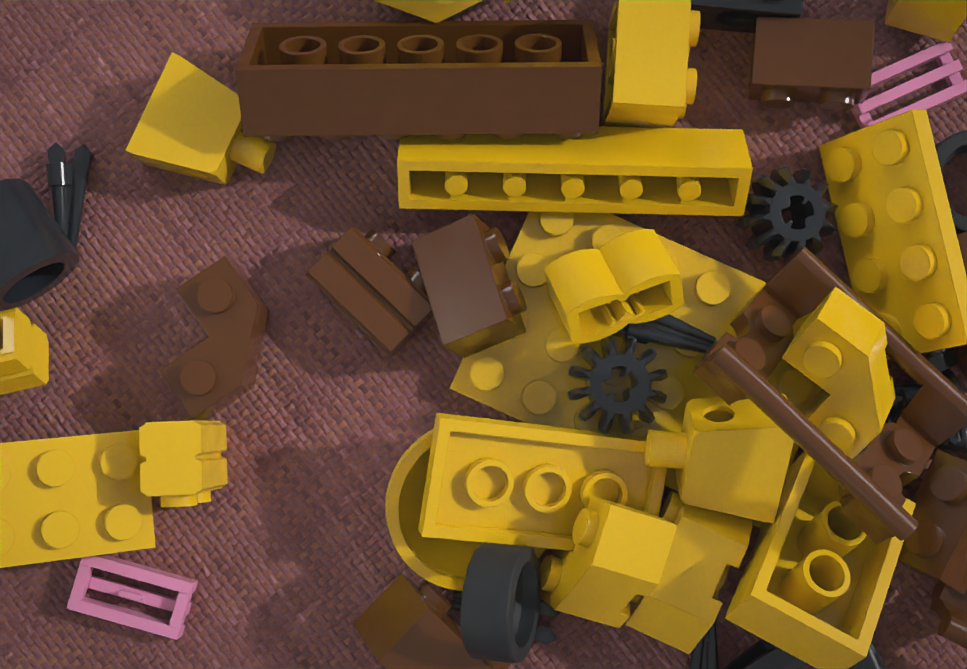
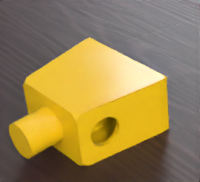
[125,52,276,185]
[645,394,794,523]

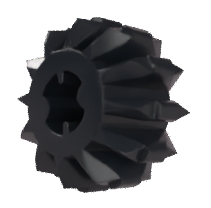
[736,166,838,263]
[567,335,668,434]

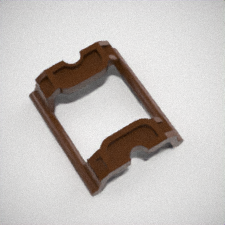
[693,246,967,544]

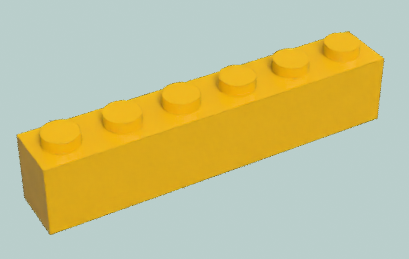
[397,126,753,216]

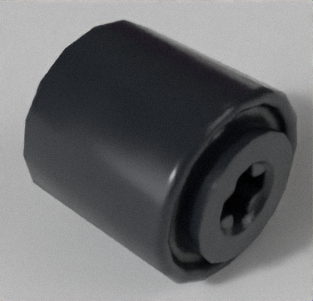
[0,178,80,311]

